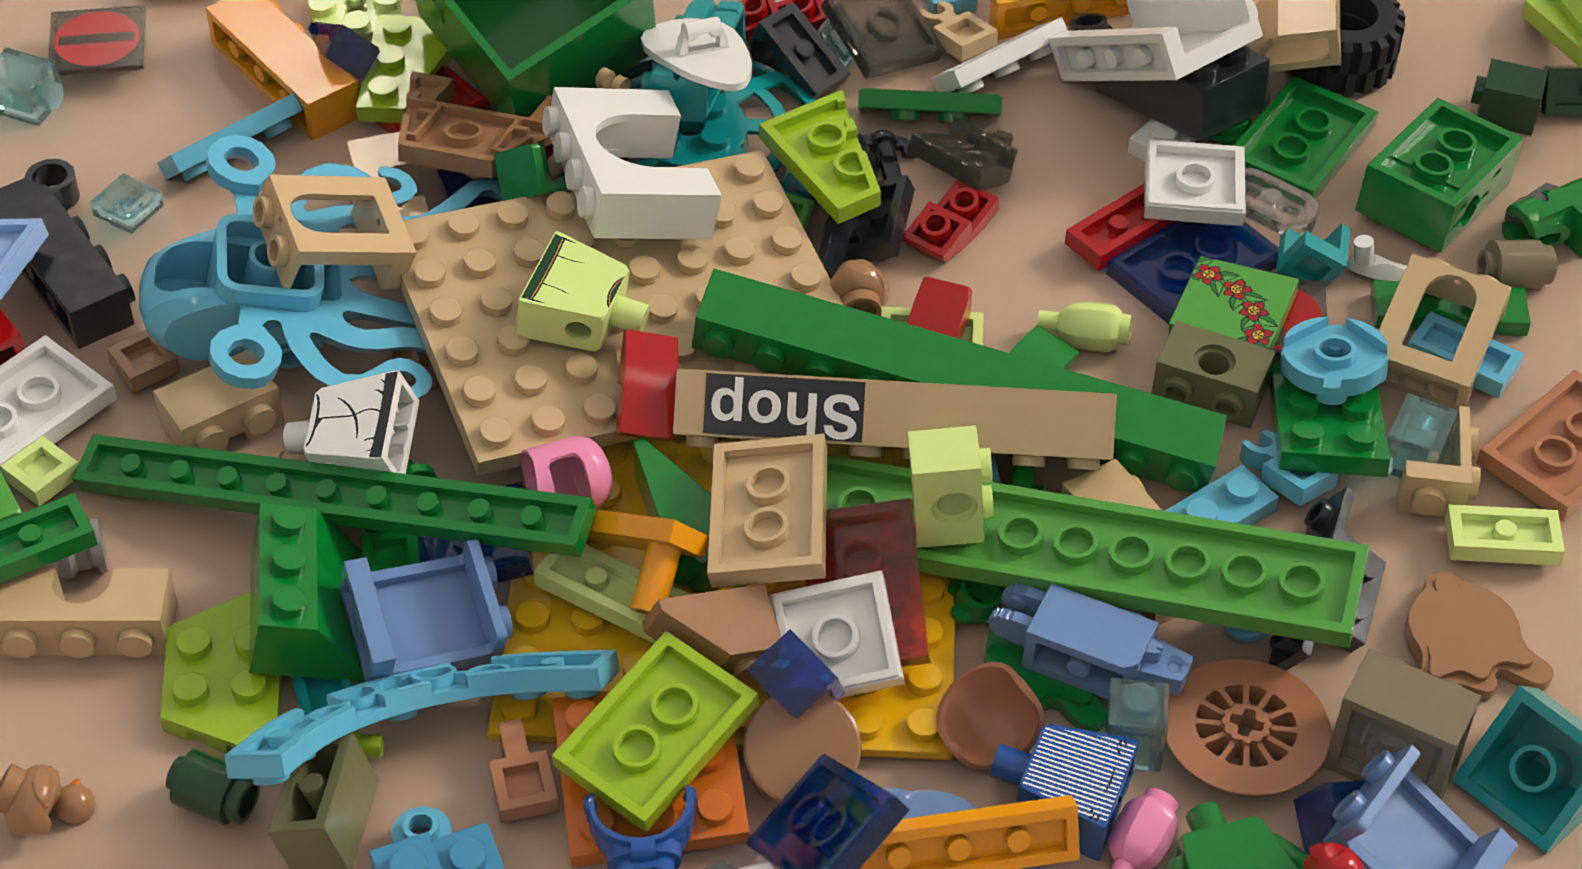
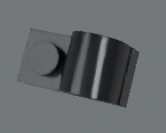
[749,2,850,100]

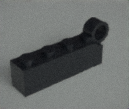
[0,159,136,349]

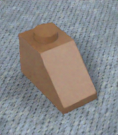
[642,584,784,680]

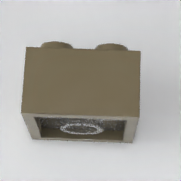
[1324,649,1482,800]

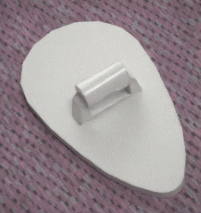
[641,16,752,91]

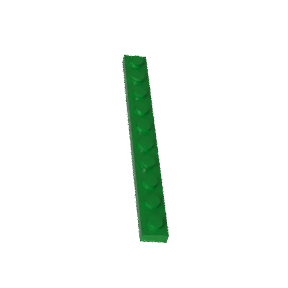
[72,434,597,558]

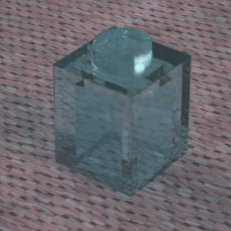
[0,47,64,127]
[1387,393,1459,478]
[1103,677,1170,772]

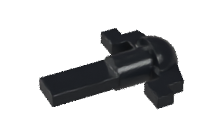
[863,129,918,180]

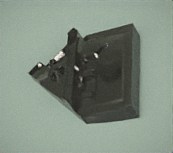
[906,117,1018,190]

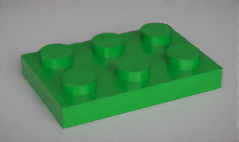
[1234,76,1378,206]
[1269,363,1391,477]

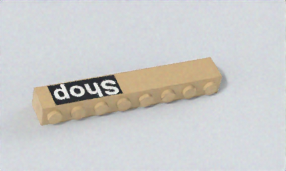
[673,369,1117,470]

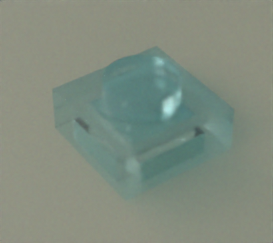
[90,173,164,234]

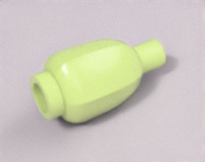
[1037,302,1132,353]

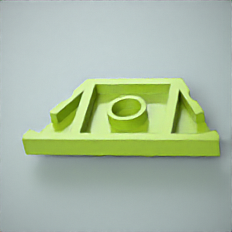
[160,591,283,754]

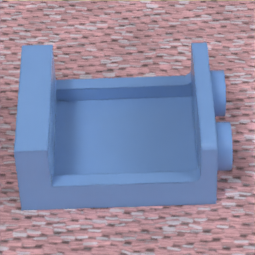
[339,539,513,682]
[1323,744,1518,869]

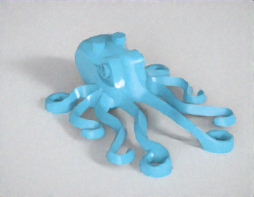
[139,135,503,399]

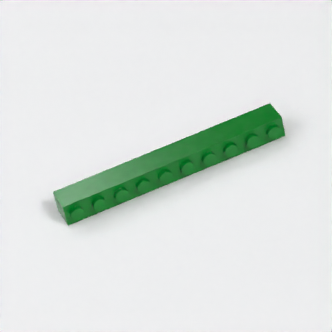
[691,268,1227,493]

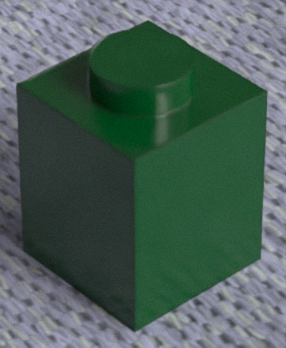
[1470,58,1548,136]

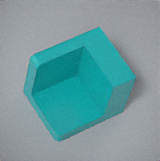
[1276,224,1351,296]

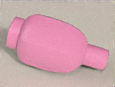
[1108,787,1179,869]

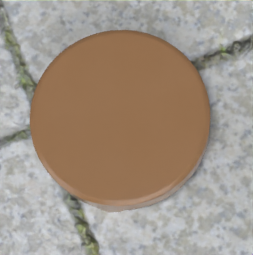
[743,689,861,809]

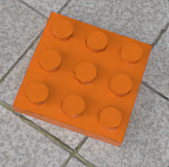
[552,691,750,867]

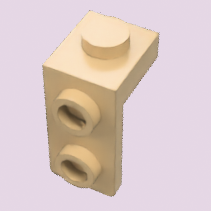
[1397,406,1481,517]

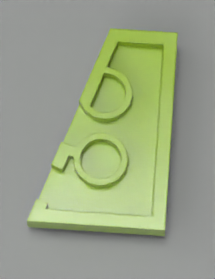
[759,90,881,224]

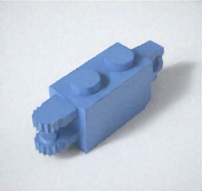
[987,583,1193,703]

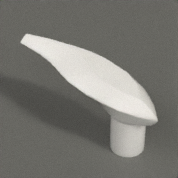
[1347,235,1407,281]

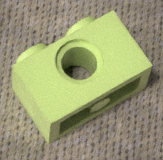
[908,425,994,548]

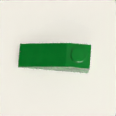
[634,437,720,594]

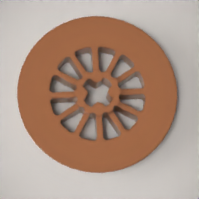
[1161,658,1331,796]

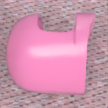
[521,436,612,509]

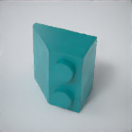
[1451,685,1582,853]

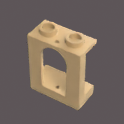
[252,174,417,289]
[1379,254,1512,410]

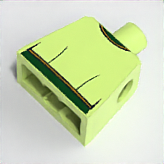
[515,231,651,352]

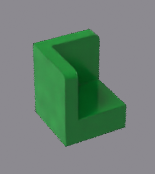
[493,143,568,201]

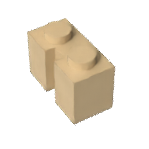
[153,350,285,451]

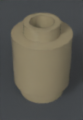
[1476,240,1557,290]

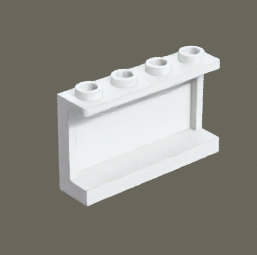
[1048,0,1263,81]

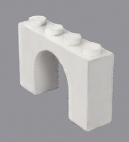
[542,87,722,239]

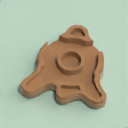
[1405,571,1554,700]

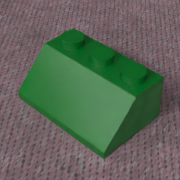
[249,503,365,682]

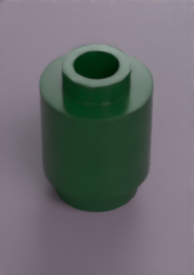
[166,749,260,825]

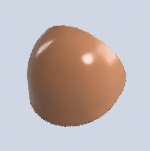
[936,662,1044,770]

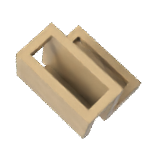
[1246,0,1341,107]

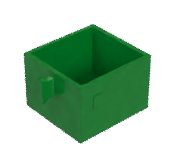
[415,0,656,117]

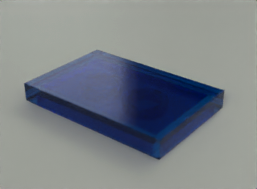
[1106,221,1279,324]
[746,754,910,869]

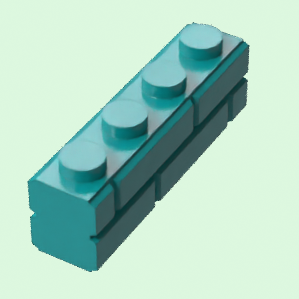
[641,0,746,123]

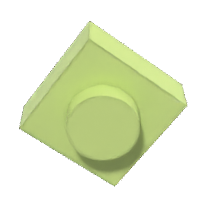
[0,435,78,506]

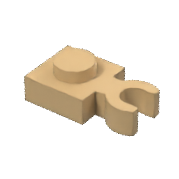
[919,0,998,62]

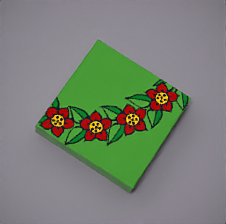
[1168,256,1299,350]

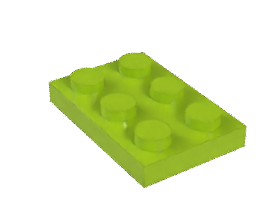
[552,631,759,832]

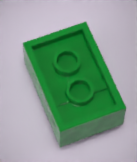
[1355,98,1524,253]

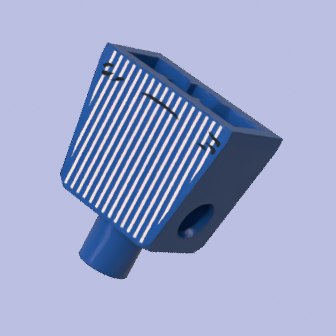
[990,724,1139,862]

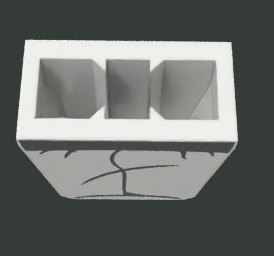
[283,371,419,474]

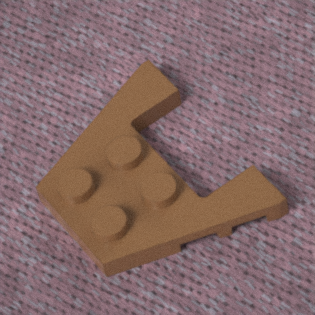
[398,71,552,179]

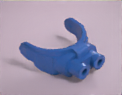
[584,785,697,869]

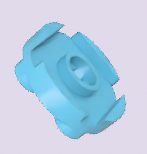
[1280,317,1388,405]

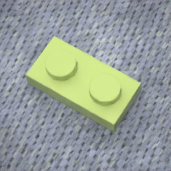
[1444,504,1565,566]

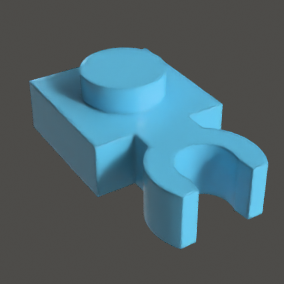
[1240,430,1339,506]

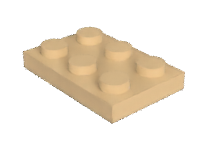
[707,434,827,588]

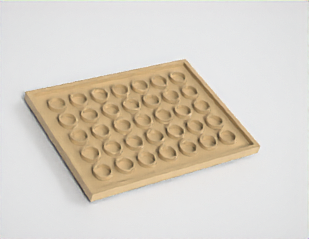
[401,150,843,476]

